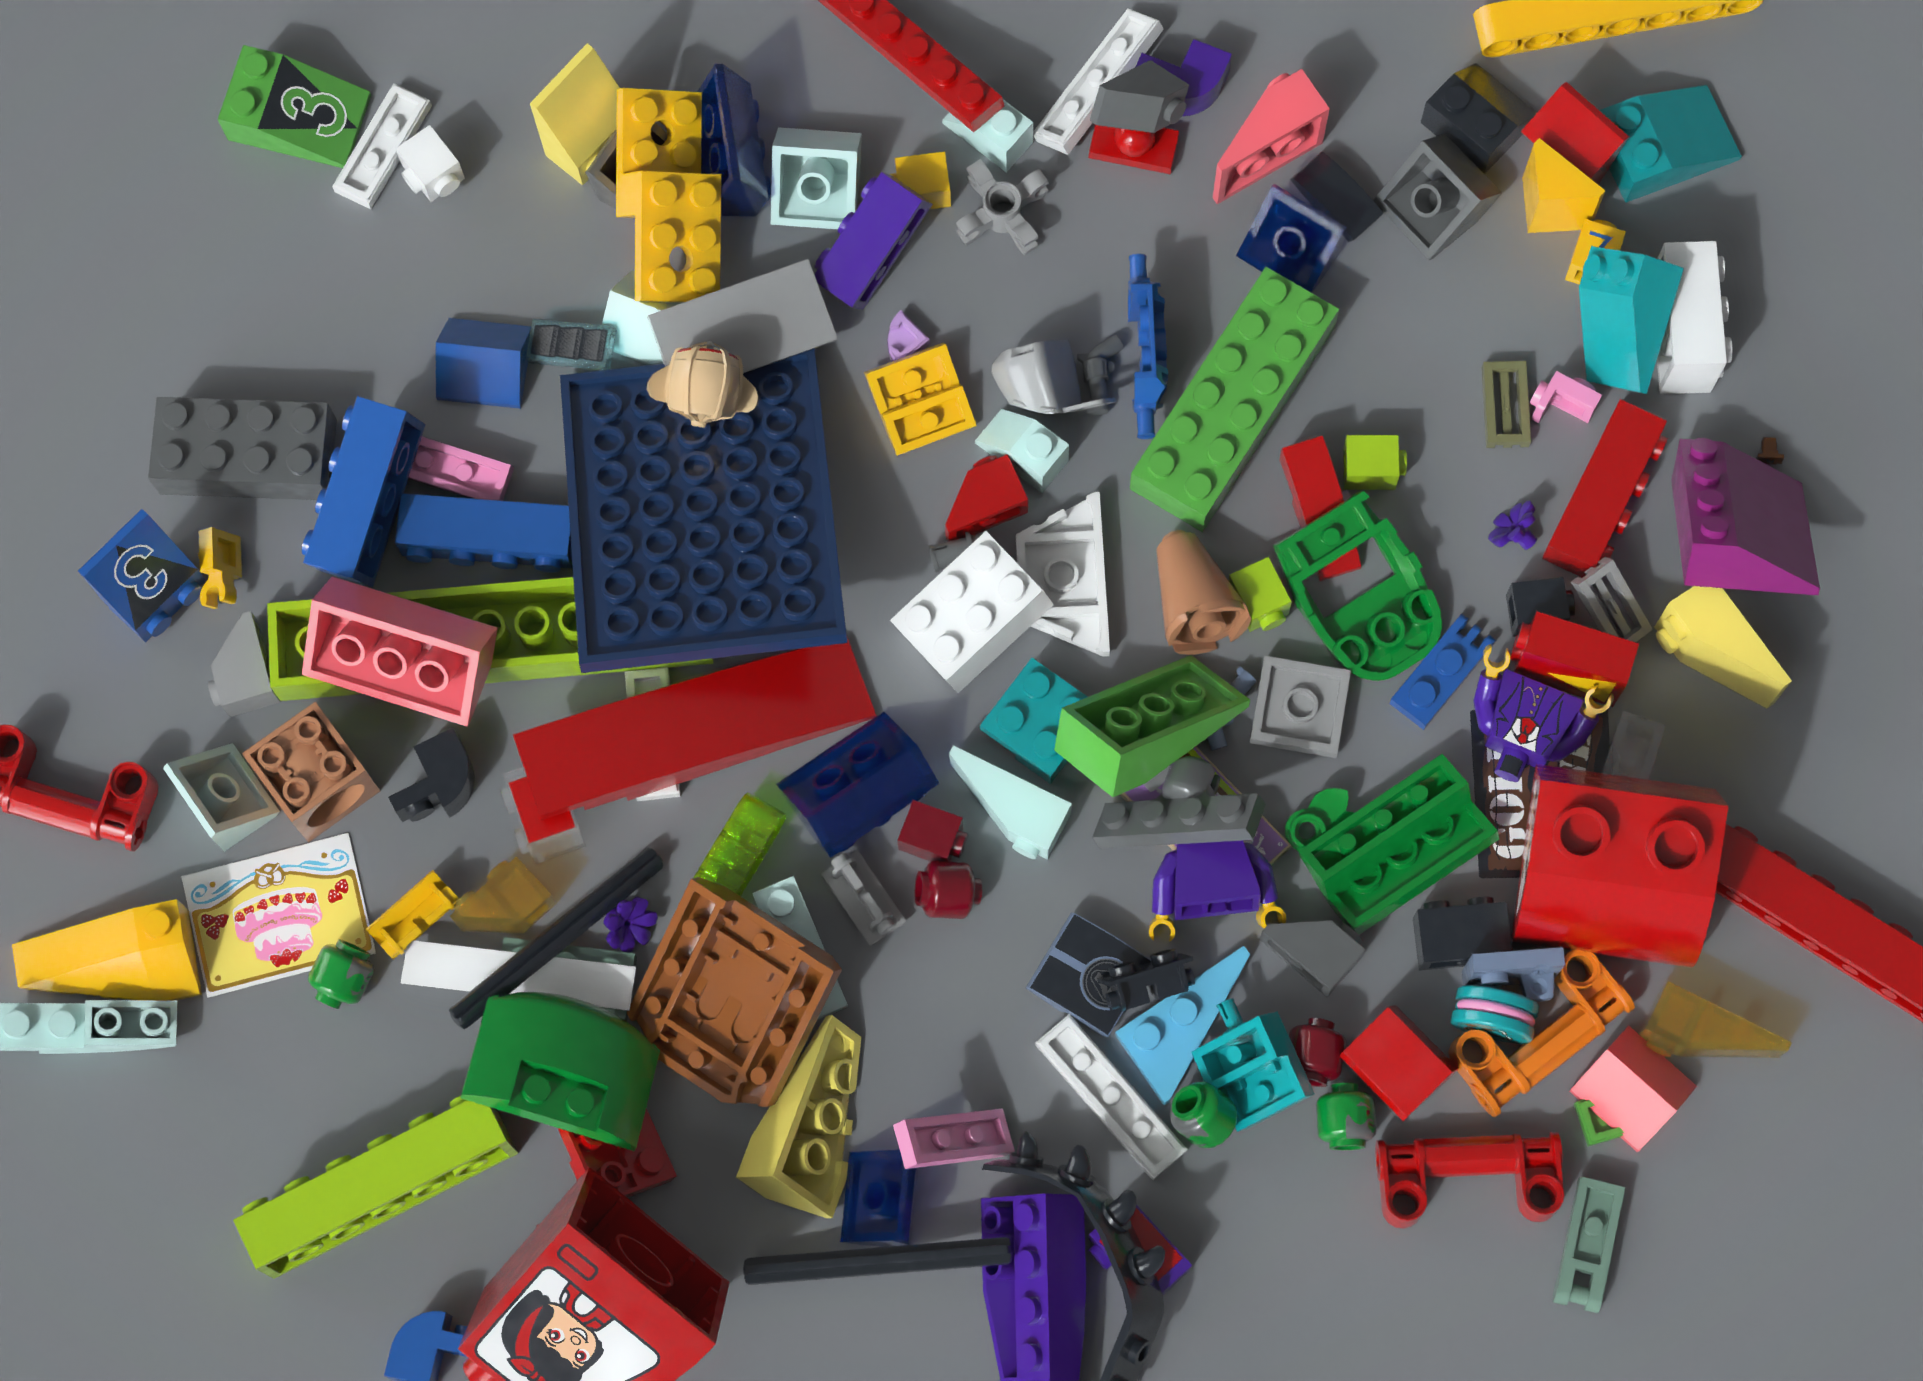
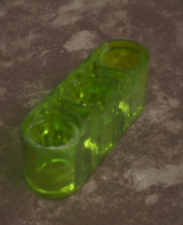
[693,792,787,896]

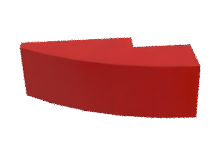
[1279,435,1361,581]

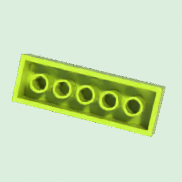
[233,1096,518,1279]

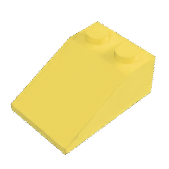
[530,43,620,185]
[1654,586,1792,709]

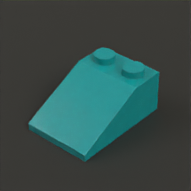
[1599,85,1742,203]
[1579,246,1684,394]

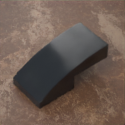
[1290,152,1384,242]

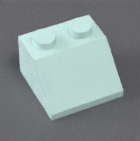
[771,127,862,229]

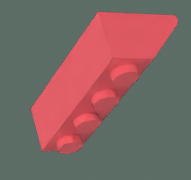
[302,576,498,726]

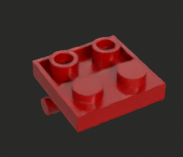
[558,1108,677,1198]

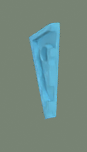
[1115,946,1250,1105]

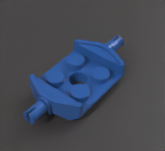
[1128,254,1168,439]

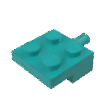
[980,658,1088,784]
[1191,998,1315,1132]

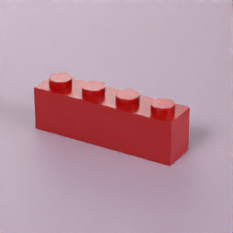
[1542,399,1668,578]

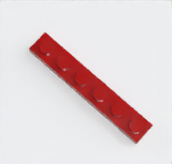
[818,0,1005,133]

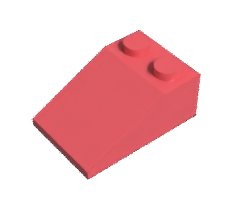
[1213,69,1330,204]

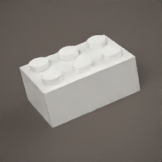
[1657,241,1732,394]
[890,531,1054,693]

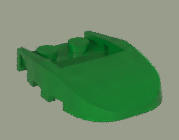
[1273,491,1442,681]

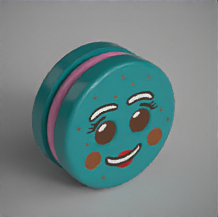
[1450,985,1539,1044]

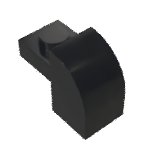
[388,727,475,822]

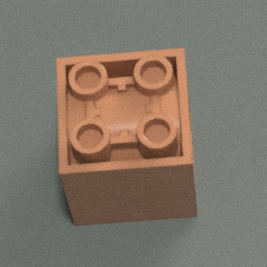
[242,702,380,843]

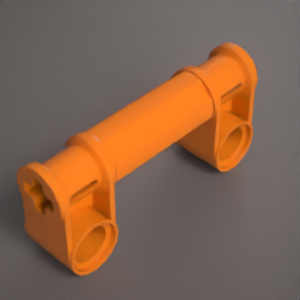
[1448,950,1635,1118]

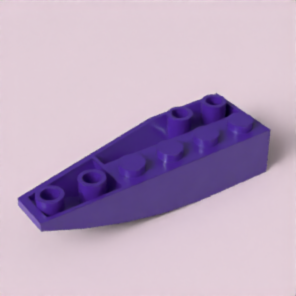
[981,1193,1086,1381]

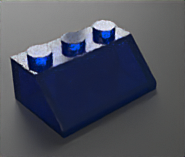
[697,64,771,217]
[776,712,940,858]

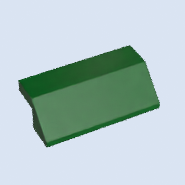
[1298,754,1499,935]

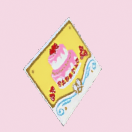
[181,833,376,998]

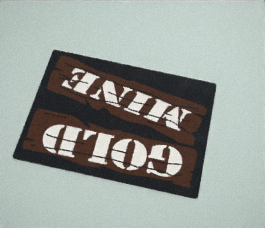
[1470,709,1612,879]

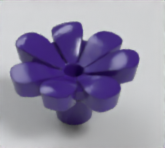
[1488,500,1537,550]
[603,897,658,953]

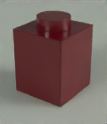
[897,800,968,862]

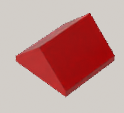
[1521,82,1629,185]
[1340,1005,1458,1121]

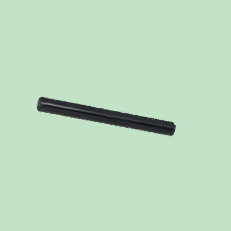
[449,848,663,1029]
[743,1237,1013,1285]

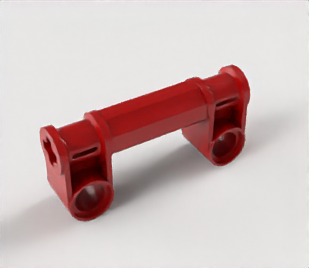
[0,724,159,851]
[1375,1132,1564,1229]

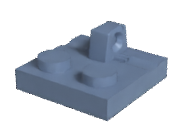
[1462,947,1565,1002]

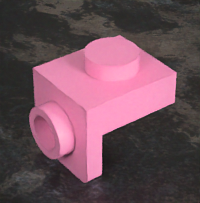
[1530,371,1602,423]

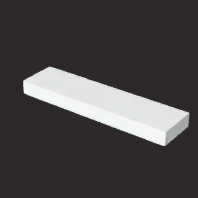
[1033,8,1164,155]
[1035,1014,1188,1181]

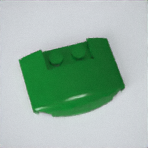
[460,992,660,1151]

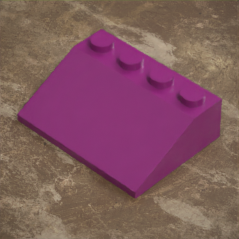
[1671,438,1820,596]

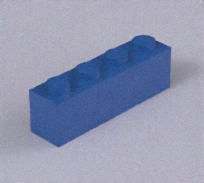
[395,493,573,573]

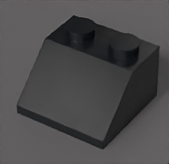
[1421,63,1537,174]

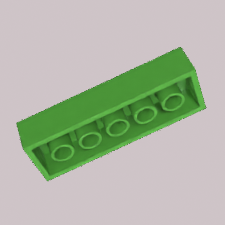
[1130,267,1339,532]

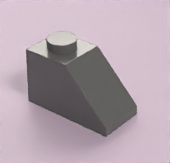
[1090,60,1189,133]
[1259,920,1366,997]

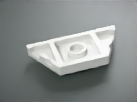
[1016,492,1110,657]

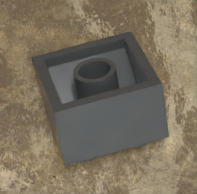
[1373,134,1502,260]

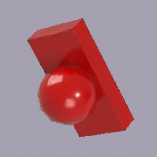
[1089,125,1179,174]

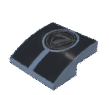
[1026,913,1152,1037]

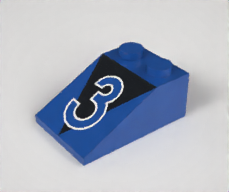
[78,509,206,643]

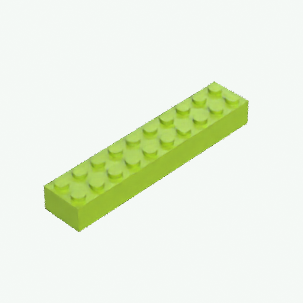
[267,577,714,701]

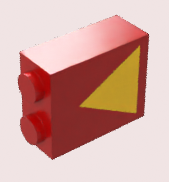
[1510,611,1639,707]

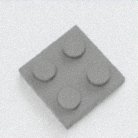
[1250,656,1351,758]

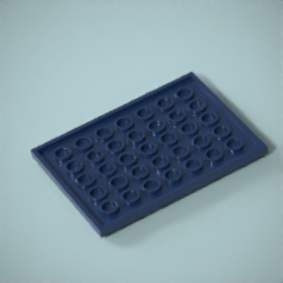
[560,348,848,673]

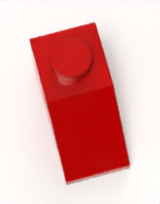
[945,454,1028,541]

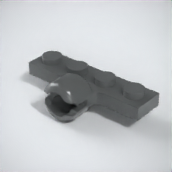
[1092,756,1266,849]

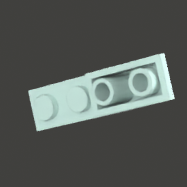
[0,1000,177,1054]

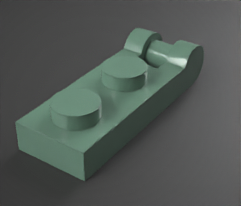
[1552,1176,1625,1313]

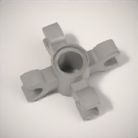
[956,159,1049,256]

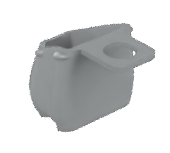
[991,339,1116,414]

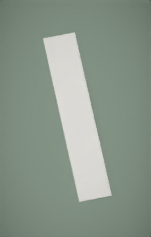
[401,940,636,1010]

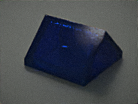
[1236,184,1347,293]
[840,1149,918,1247]

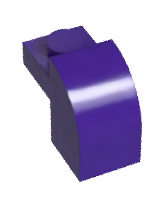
[1135,39,1232,116]

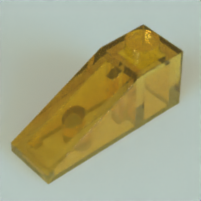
[1639,981,1792,1058]

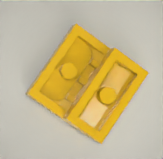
[864,343,977,456]

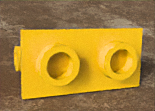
[366,870,460,960]

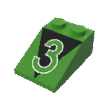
[217,45,371,168]

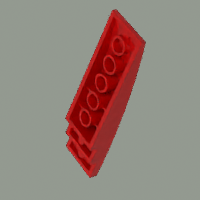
[513,637,876,820]

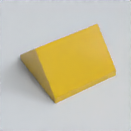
[1522,138,1605,233]

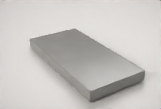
[647,259,838,374]

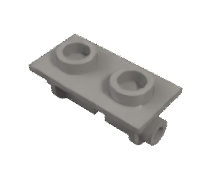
[821,850,907,946]

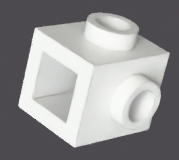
[395,125,465,202]

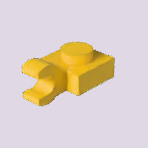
[198,527,242,609]

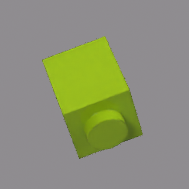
[1343,435,1407,490]
[1228,557,1292,632]

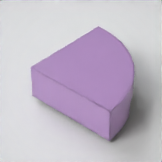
[887,310,930,361]

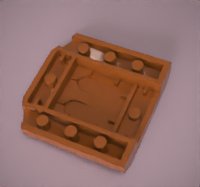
[627,877,842,1107]

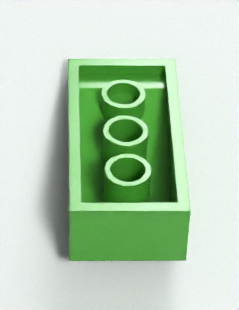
[1054,655,1250,797]

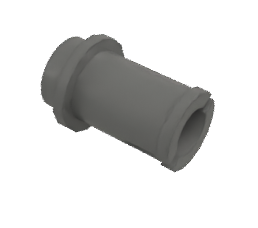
[928,531,980,572]

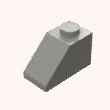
[208,611,280,717]

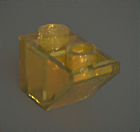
[450,856,557,933]

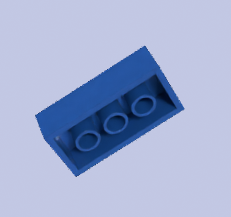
[302,396,426,588]

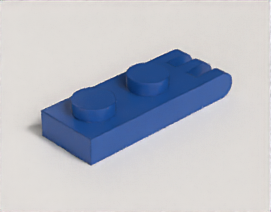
[1389,614,1497,730]

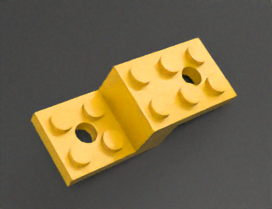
[616,88,721,302]

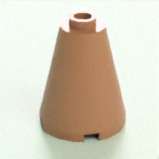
[1156,530,1251,655]

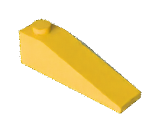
[12,899,202,1001]

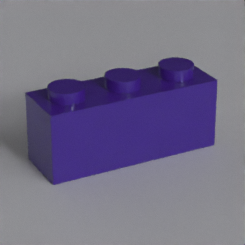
[814,172,933,310]

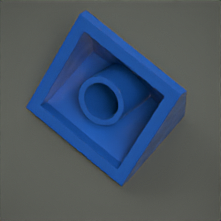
[436,318,533,409]

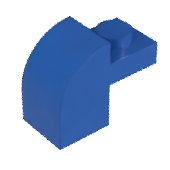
[384,1311,468,1381]

